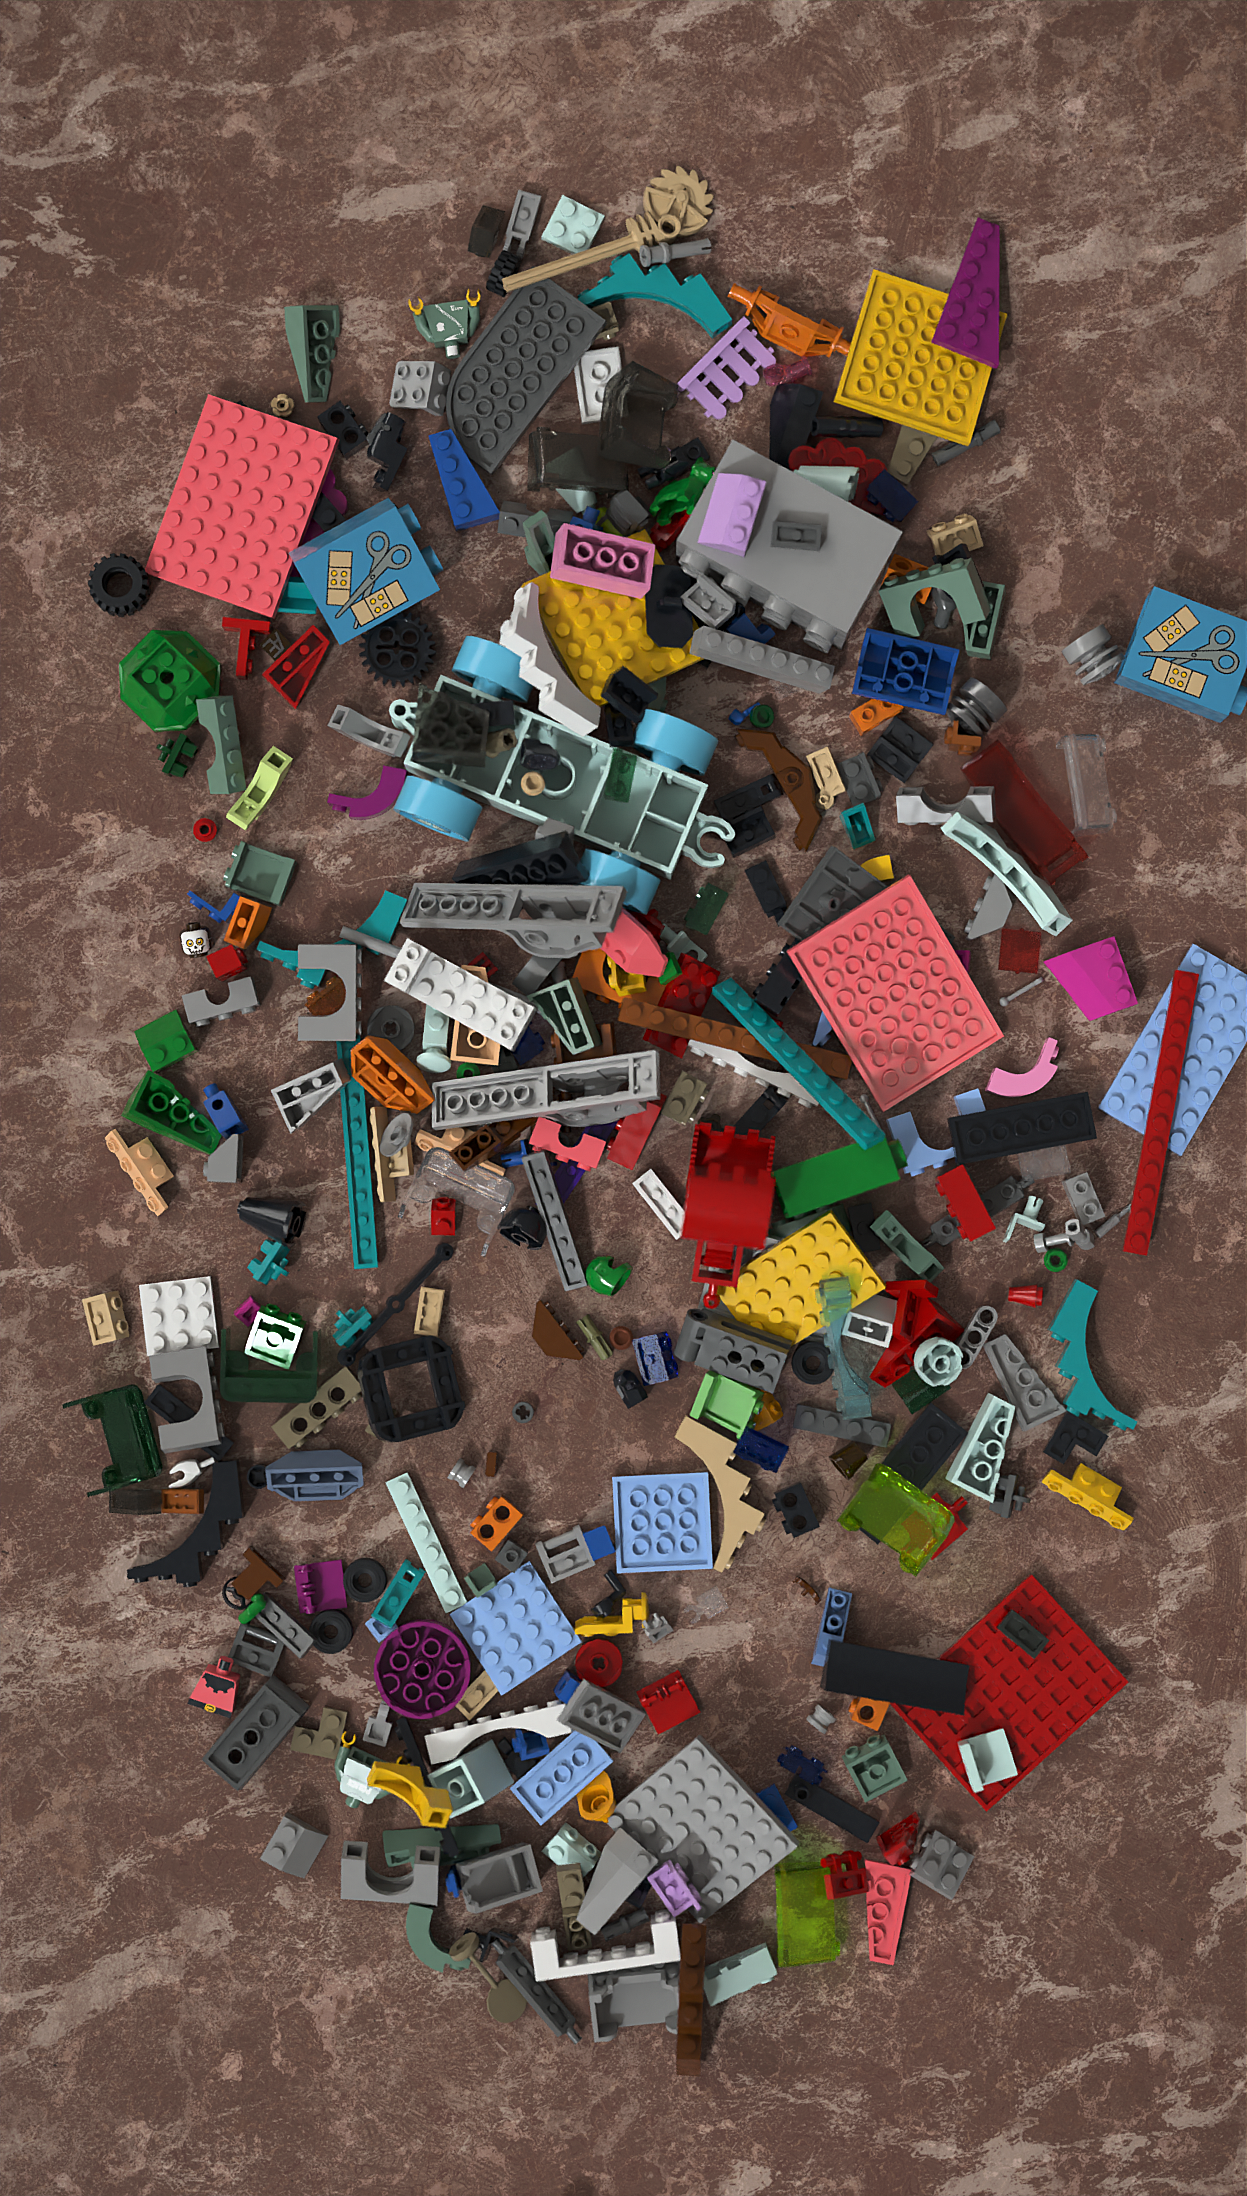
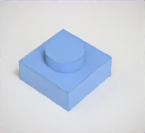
[365,1618,398,1643]

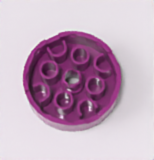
[374,1619,472,1719]

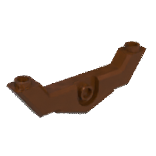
[734,728,822,853]

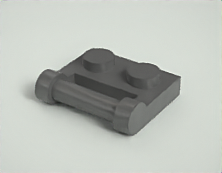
[228,1622,285,1677]

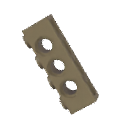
[271,1366,362,1449]

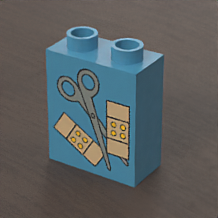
[288,498,444,645]
[1114,586,1247,723]

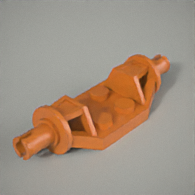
[727,283,851,358]

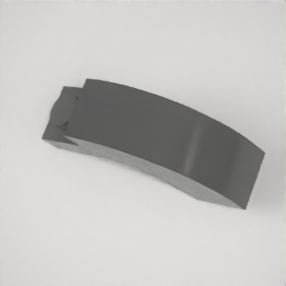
[512,936,580,996]

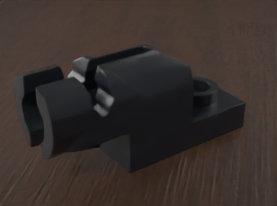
[637,437,710,490]

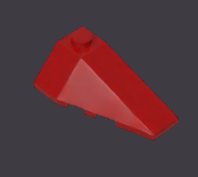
[869,1298,965,1388]
[875,1811,920,1866]

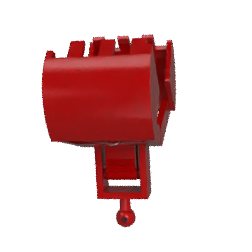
[680,1122,776,1309]

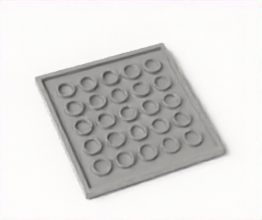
[607,1734,800,1924]

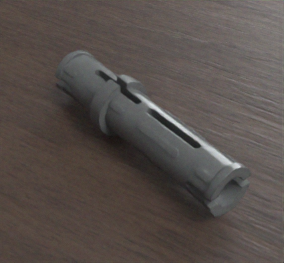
[931,420,1001,467]

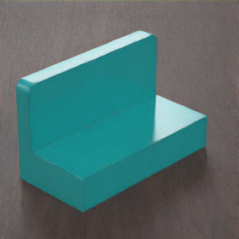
[277,577,318,614]

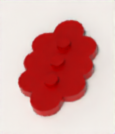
[788,438,898,515]

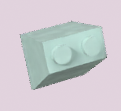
[427,1740,514,1819]

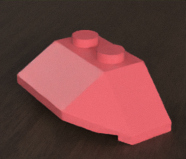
[600,907,668,977]

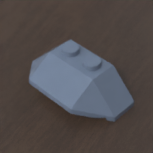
[265,1450,364,1501]

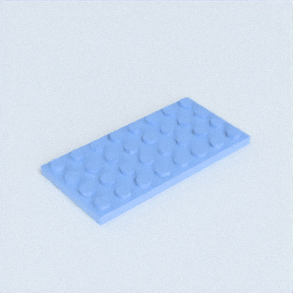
[1098,944,1247,1156]

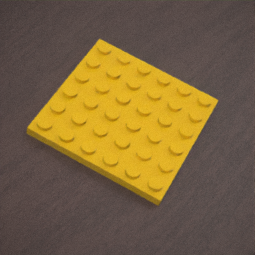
[834,269,1007,446]
[521,529,704,707]

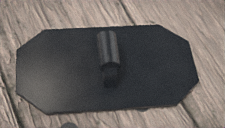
[645,564,693,648]

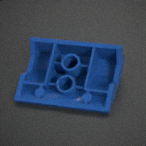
[852,628,960,715]

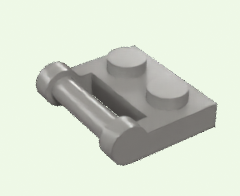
[535,1525,596,1584]

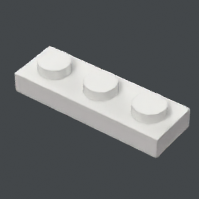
[632,1169,684,1240]

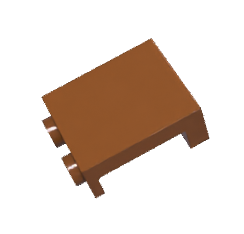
[551,1022,617,1065]

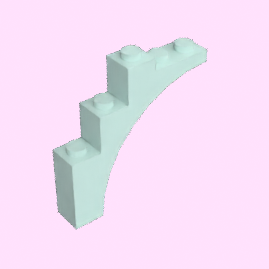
[941,811,1073,936]

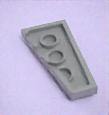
[983,1334,1066,1431]

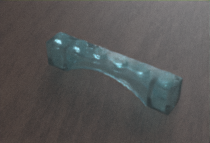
[815,1276,872,1420]

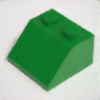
[134,1009,199,1074]

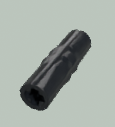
[810,416,883,438]

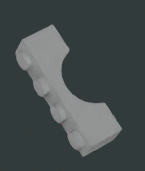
[896,786,996,825]

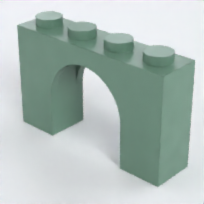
[878,558,991,638]

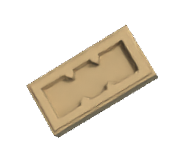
[414,1287,445,1337]

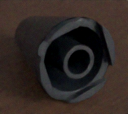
[237,1197,306,1248]

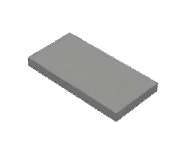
[557,1679,646,1753]

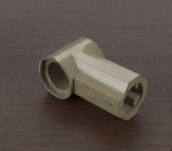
[471,728,518,758]

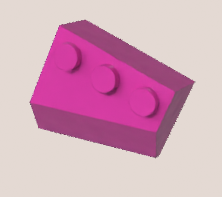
[1043,936,1138,1021]

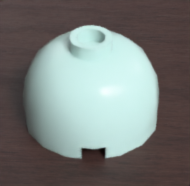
[914,1337,963,1387]

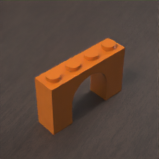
[572,948,667,1009]

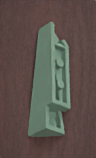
[382,1824,502,1870]

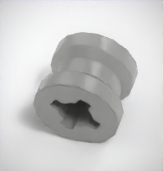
[447,1458,476,1488]
[806,1704,837,1734]

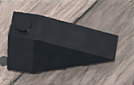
[769,383,823,471]

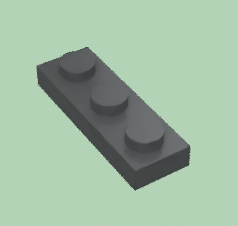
[255,1592,318,1659]

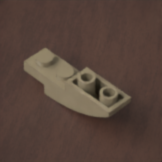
[556,1863,592,1951]

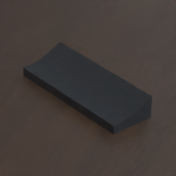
[452,830,590,885]
[820,1639,969,1715]

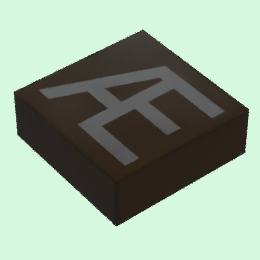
[259,629,292,661]

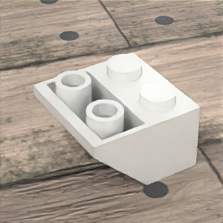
[840,1294,897,1348]

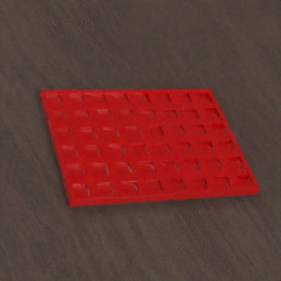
[890,1574,1129,1812]

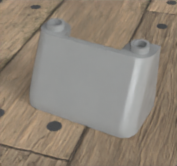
[588,1960,680,2042]

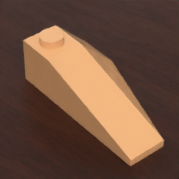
[450,965,500,1065]

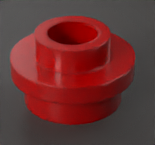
[193,818,217,842]

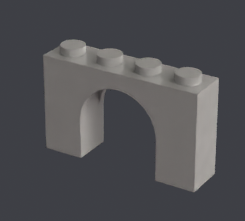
[298,944,362,1041]
[149,1346,225,1454]
[341,1841,441,1906]

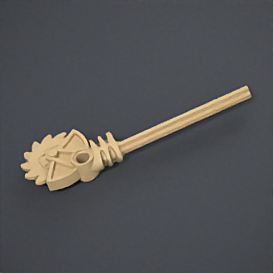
[502,166,713,292]

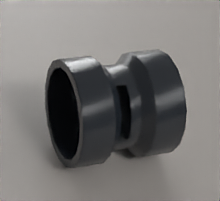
[247,1464,268,1489]

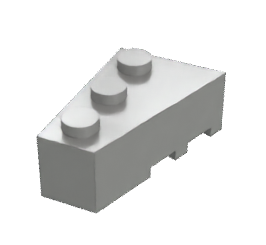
[271,1058,351,1134]

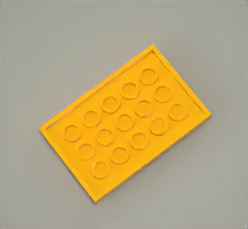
[718,1210,886,1346]

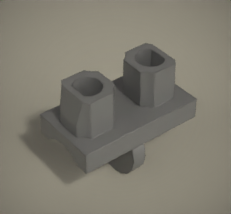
[989,1474,1031,1518]

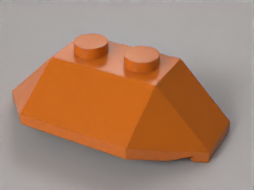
[351,1035,435,1114]

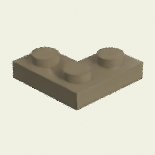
[290,1706,348,1760]

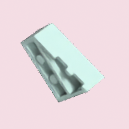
[704,1942,777,2006]

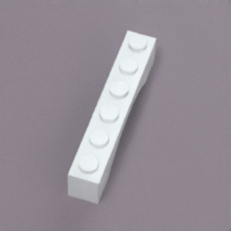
[688,1040,819,1109]
[425,1700,574,1765]

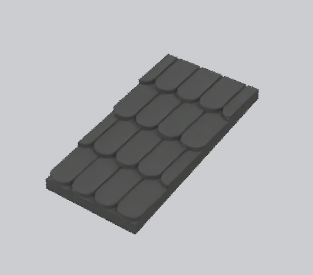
[777,846,955,944]

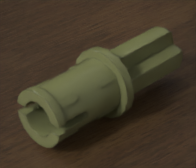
[576,1314,613,1360]

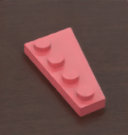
[864,1859,912,1965]

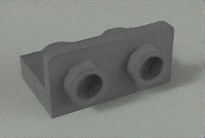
[836,752,883,807]

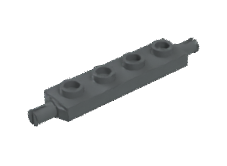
[920,1174,1035,1249]
[491,1937,582,2045]

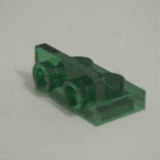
[604,747,637,803]

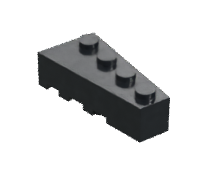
[752,938,803,1017]

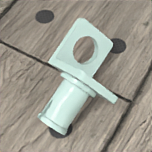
[660,923,708,962]
[1003,1196,1045,1243]

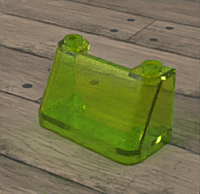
[837,1463,955,1577]
[774,1862,840,1968]

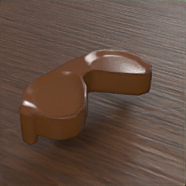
[792,1576,821,1605]

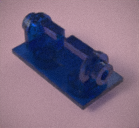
[777,1745,828,1786]

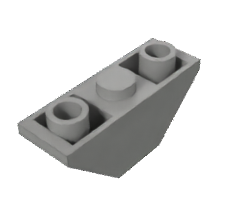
[964,873,1012,941]

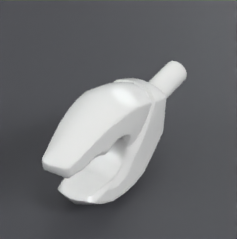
[169,1457,216,1489]

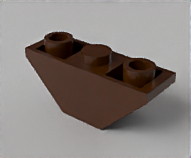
[532,1300,585,1360]

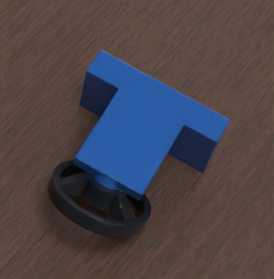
[718,602,776,644]

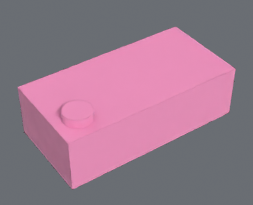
[550,523,655,599]

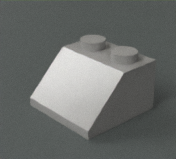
[203,1134,244,1183]
[260,1812,329,1878]

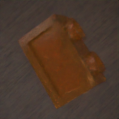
[304,975,359,1015]

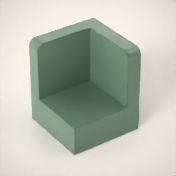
[464,1563,498,1598]

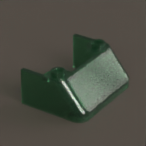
[220,1326,321,1403]
[62,1384,162,1497]

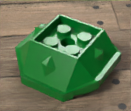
[119,630,222,733]

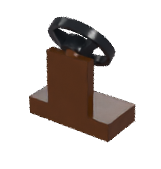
[222,1545,286,1610]

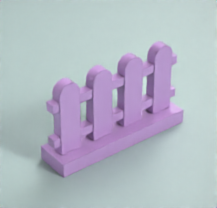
[675,316,776,420]

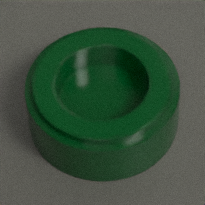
[749,704,775,728]

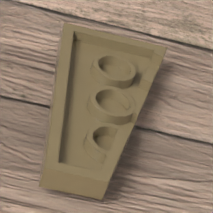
[888,425,938,487]

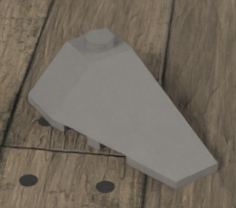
[576,1828,658,1935]

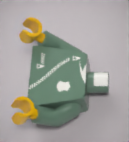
[408,289,481,359]

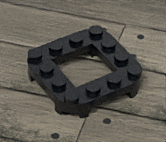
[357,1336,465,1443]

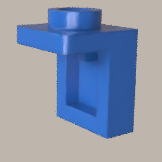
[512,1728,549,1761]

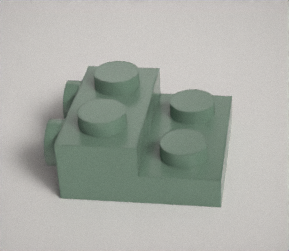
[841,1734,908,1803]

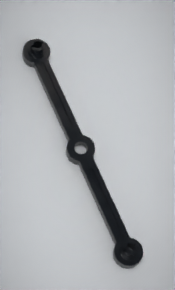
[337,1242,454,1366]

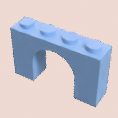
[886,1088,986,1177]

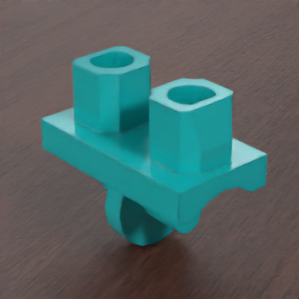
[247,1239,291,1285]
[332,1306,373,1348]

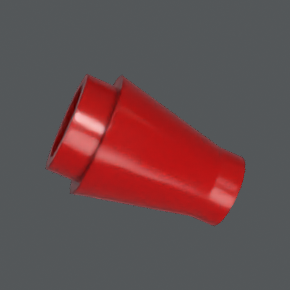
[1008,1284,1043,1308]

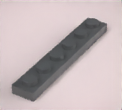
[521,1149,588,1291]

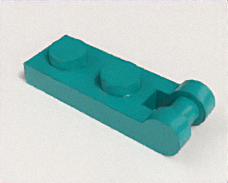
[371,1559,426,1629]

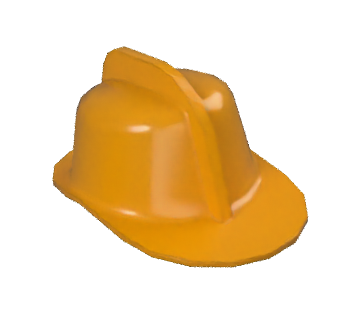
[576,1771,616,1823]

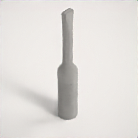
[1094,1203,1131,1238]

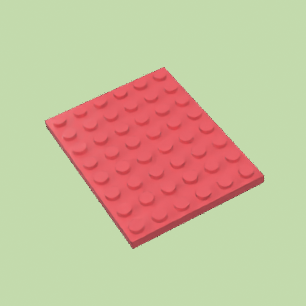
[145,394,340,619]
[786,875,1004,1112]

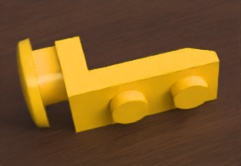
[575,1592,649,1637]

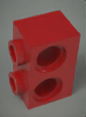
[206,944,248,982]

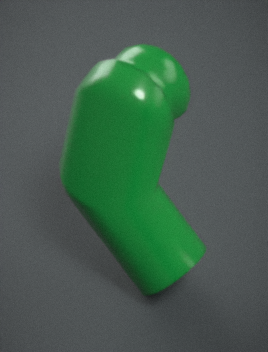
[238,1594,266,1624]

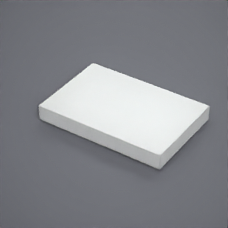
[574,346,629,424]

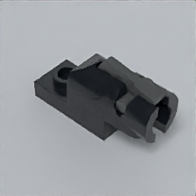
[366,412,407,492]

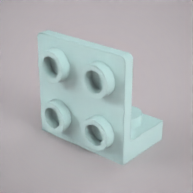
[957,1728,1017,1793]

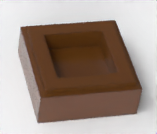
[485,1451,498,1477]

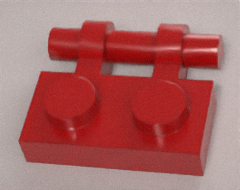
[820,1850,869,1900]

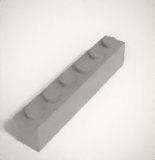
[689,626,835,694]

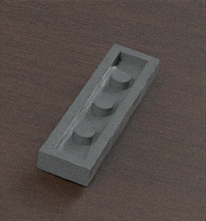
[793,1404,891,1448]

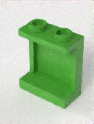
[689,1371,764,1440]

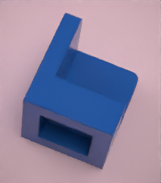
[583,1525,616,1561]

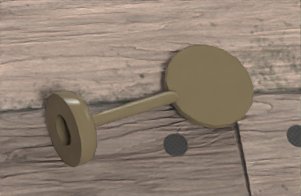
[449,1932,527,2023]

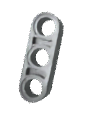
[956,1306,998,1369]

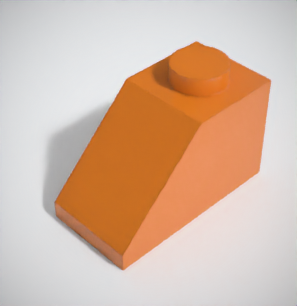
[223,896,272,949]

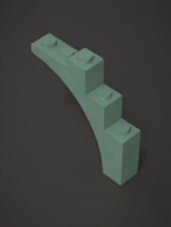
[523,510,555,575]

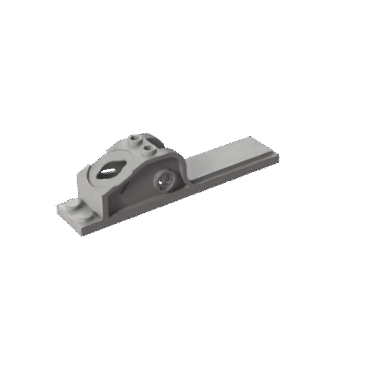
[400,883,627,958]
[432,1050,660,1130]

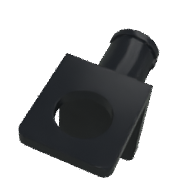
[463,1927,519,1963]

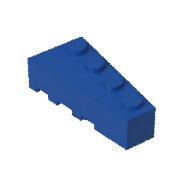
[428,429,500,532]

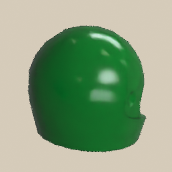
[586,1255,633,1297]

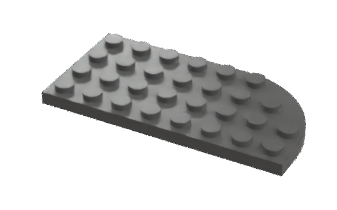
[446,266,607,475]

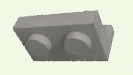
[680,574,736,629]

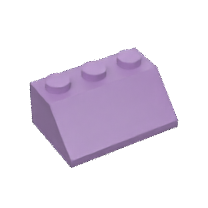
[698,473,766,557]

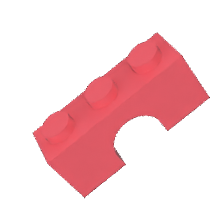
[529,1117,607,1172]

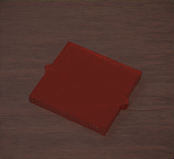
[998,928,1041,974]

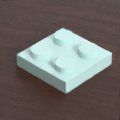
[542,195,605,254]

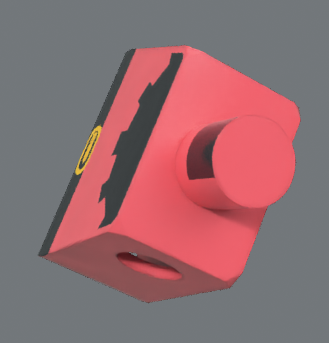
[187,1656,240,1719]

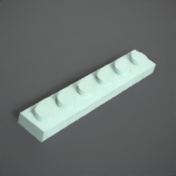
[386,1472,468,1613]

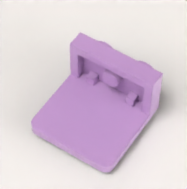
[646,1859,702,1917]

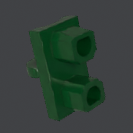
[156,733,199,779]

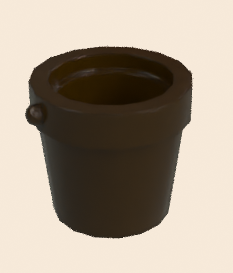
[829,1441,868,1480]

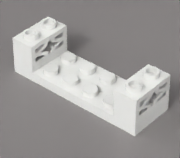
[384,938,537,1052]
[531,1909,681,1981]

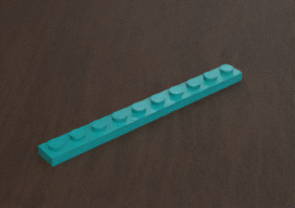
[712,978,885,1150]
[336,1035,379,1269]

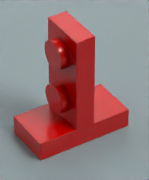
[222,617,272,680]
[885,1280,939,1343]

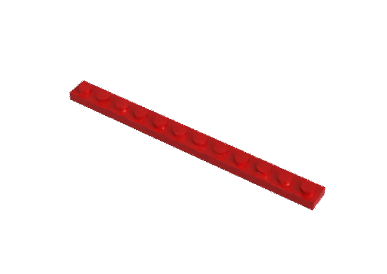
[1122,970,1199,1256]

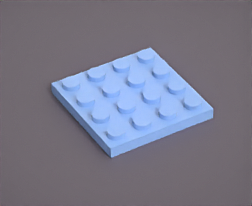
[612,1472,713,1573]
[450,1561,582,1696]

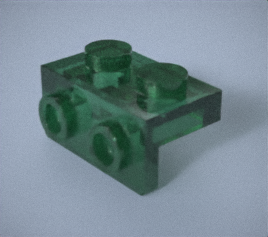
[684,883,728,935]

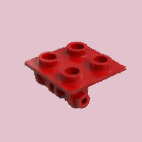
[636,1670,701,1735]

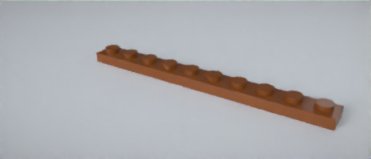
[617,997,852,1080]

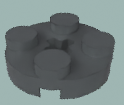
[367,1005,415,1051]

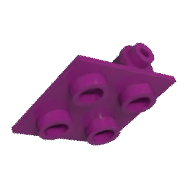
[294,1560,347,1614]

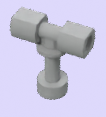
[1034,1219,1095,1253]

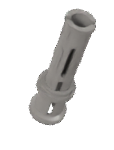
[639,238,711,267]

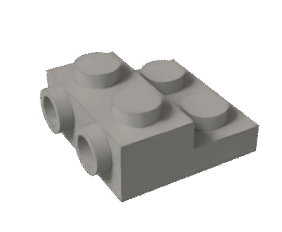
[909,1830,975,1900]

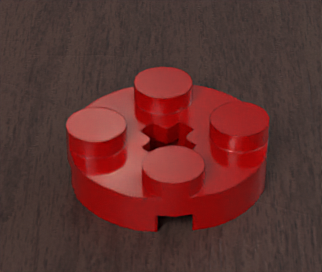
[575,1638,623,1687]

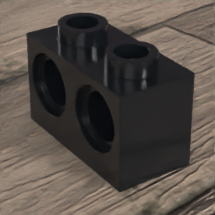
[317,401,369,460]
[772,1481,820,1538]

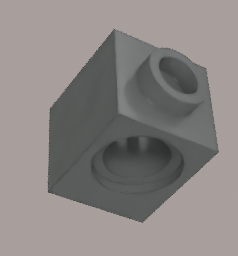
[495,1537,529,1573]

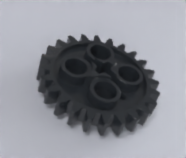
[359,611,436,688]

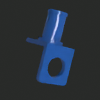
[501,1139,557,1169]

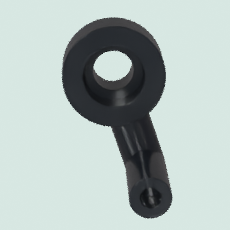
[590,1570,626,1618]

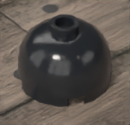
[498,1206,546,1250]

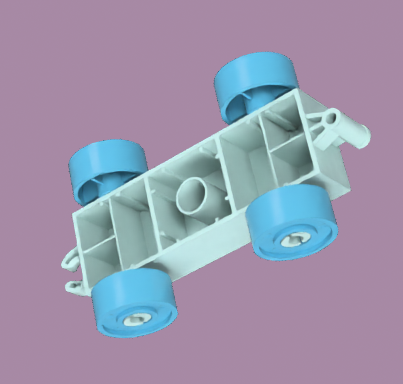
[389,636,735,915]

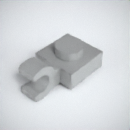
[362,1700,393,1747]

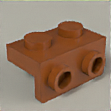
[944,720,981,756]

